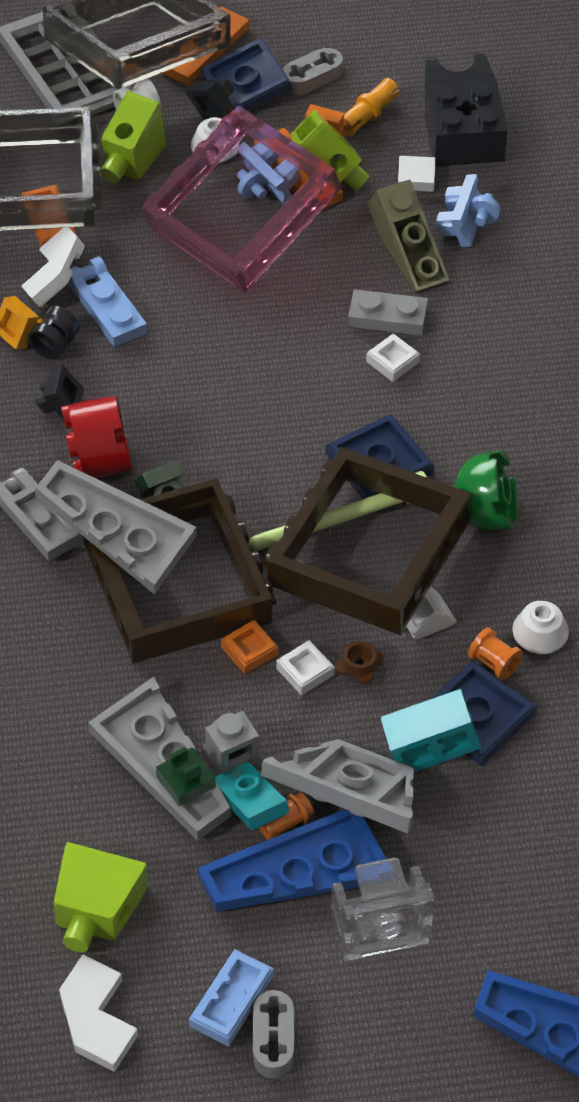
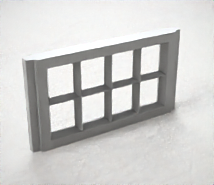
[0,2,134,126]

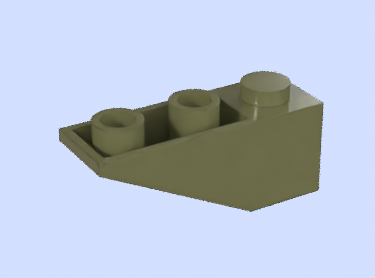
[367,179,450,293]

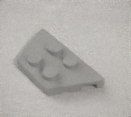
[261,739,414,834]

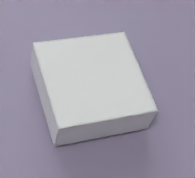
[398,156,435,192]
[366,333,420,382]
[276,640,335,696]

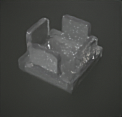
[331,858,434,961]

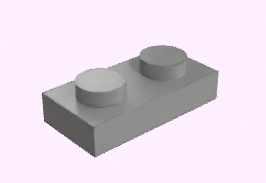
[348,289,428,336]

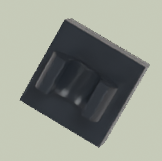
[185,78,234,119]
[35,364,84,421]

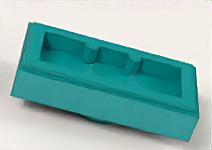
[215,761,289,831]

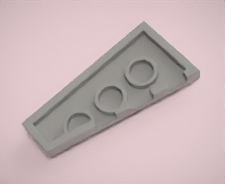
[36,460,196,594]
[88,677,231,841]

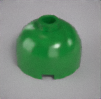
[451,450,518,531]

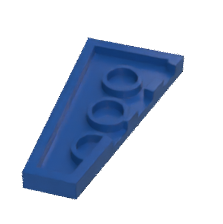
[198,809,395,912]
[474,970,579,1077]

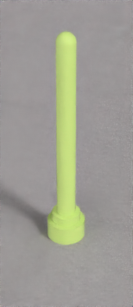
[249,471,427,551]

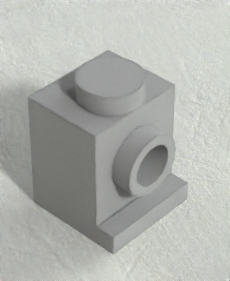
[202,711,259,775]

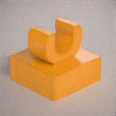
[0,296,42,350]

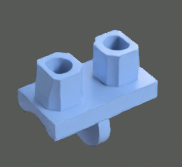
[236,138,301,206]
[436,174,501,247]

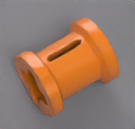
[468,627,523,681]

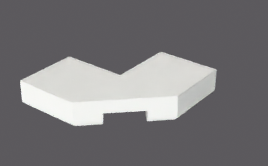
[22,225,85,307]
[59,955,138,1072]

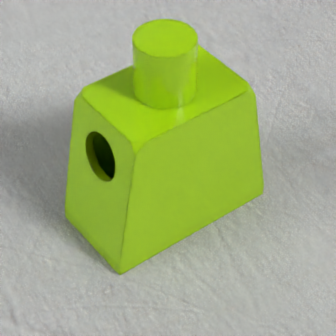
[100,91,167,183]
[290,109,369,191]
[54,842,148,953]

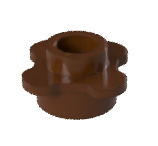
[335,641,384,684]

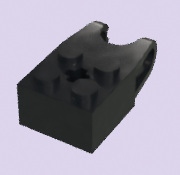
[424,53,508,167]

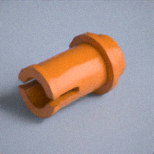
[259,792,314,840]

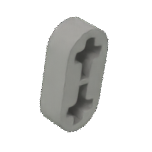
[283,48,343,95]
[253,990,294,1079]

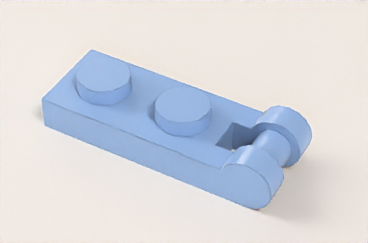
[68,256,147,348]

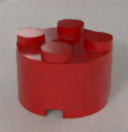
[61,396,133,479]

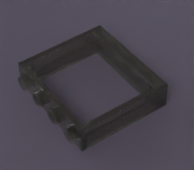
[43,0,231,89]
[0,107,102,231]

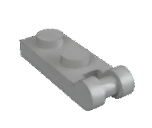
[0,467,82,561]

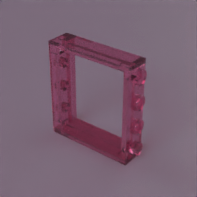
[141,105,341,293]

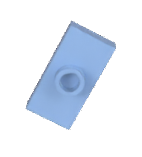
[189,949,274,1047]

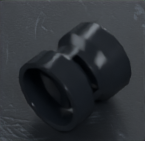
[28,306,80,360]

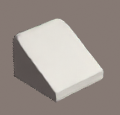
[406,586,457,640]

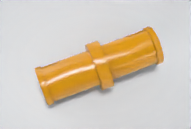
[344,78,400,137]

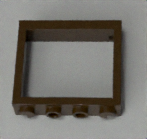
[264,447,471,636]
[82,478,277,664]

